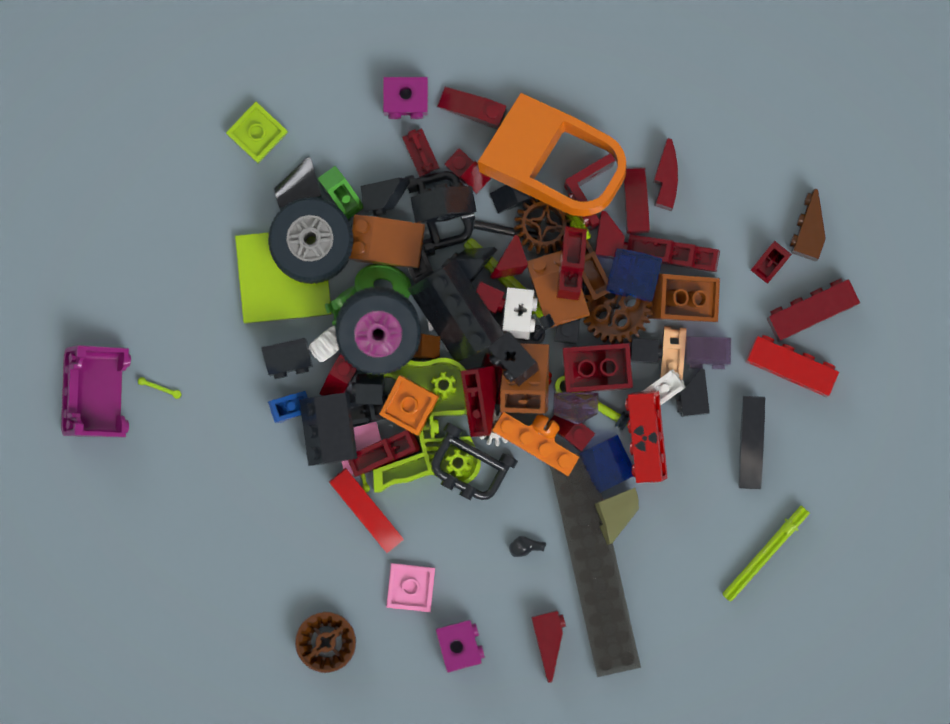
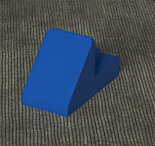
[268,391,308,423]

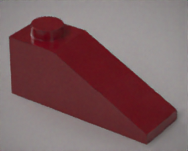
[437,87,507,130]
[461,365,497,437]
[531,610,566,683]

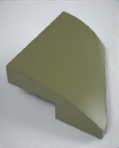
[595,488,639,545]

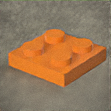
[379,375,439,436]

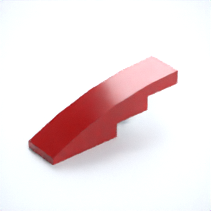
[329,468,404,553]

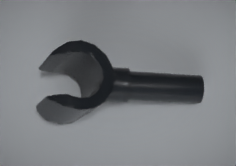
[533,314,554,340]

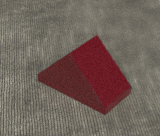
[490,235,528,279]
[751,241,792,284]

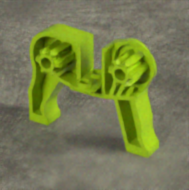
[370,358,481,493]

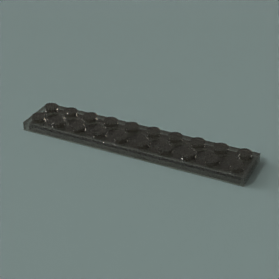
[550,450,641,677]

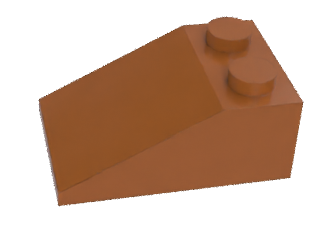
[349,215,425,268]
[527,251,590,327]
[648,274,720,322]

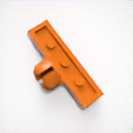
[492,412,579,476]

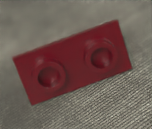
[402,128,440,177]

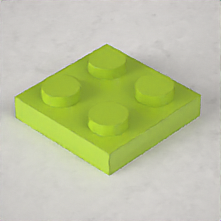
[226,102,288,164]

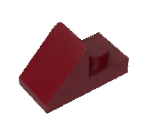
[444,148,491,195]

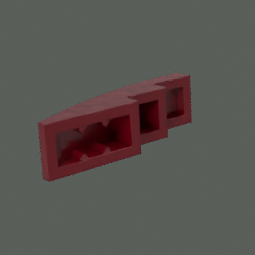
[626,234,720,272]

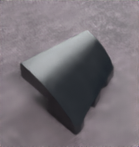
[274,157,322,209]

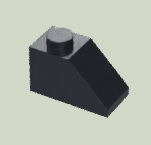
[361,177,410,216]
[490,185,536,214]
[676,369,710,417]

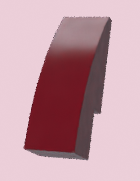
[653,138,678,211]
[624,168,650,234]
[556,226,587,301]
[348,430,421,477]

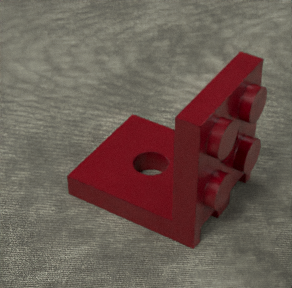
[564,153,615,231]

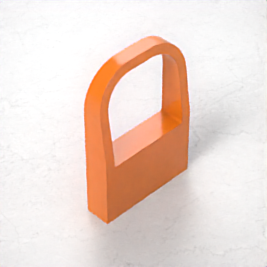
[478,93,626,216]

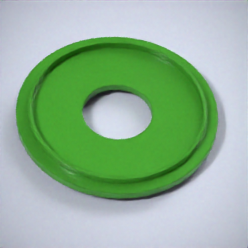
[354,264,411,299]

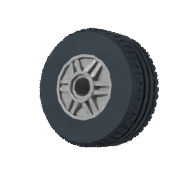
[268,197,353,284]

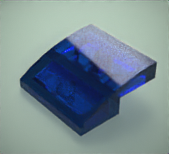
[606,248,662,302]
[579,435,633,493]

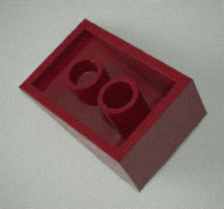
[562,343,633,393]

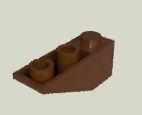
[790,188,826,262]

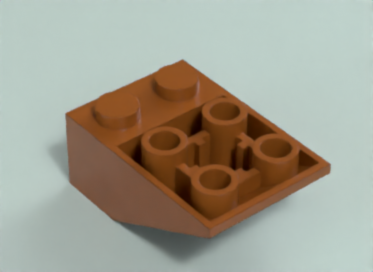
[500,343,549,414]

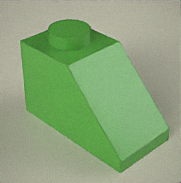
[317,166,364,219]

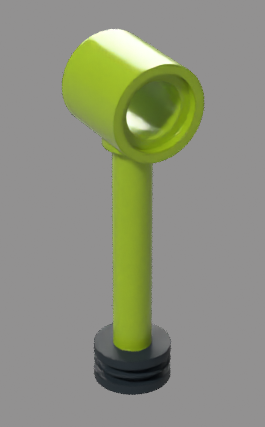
[554,375,630,430]

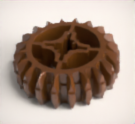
[514,198,572,255]

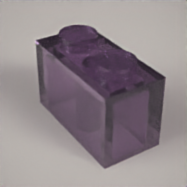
[685,337,731,370]

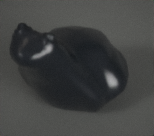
[509,536,546,557]

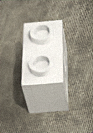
[503,288,538,339]

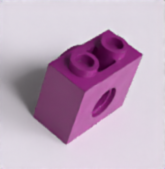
[383,77,428,119]
[436,620,485,673]

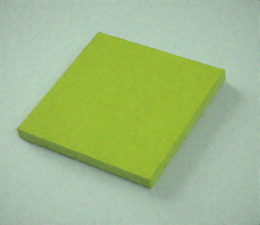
[235,232,332,324]

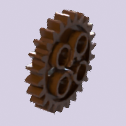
[583,273,653,344]

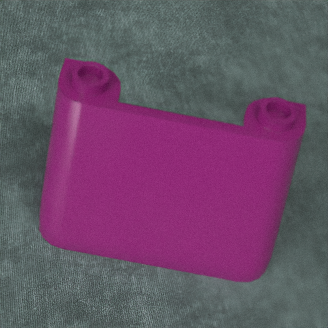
[61,346,131,438]

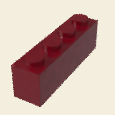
[766,278,860,342]

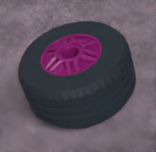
[335,286,421,375]

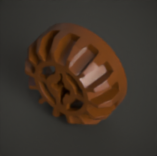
[295,612,357,673]

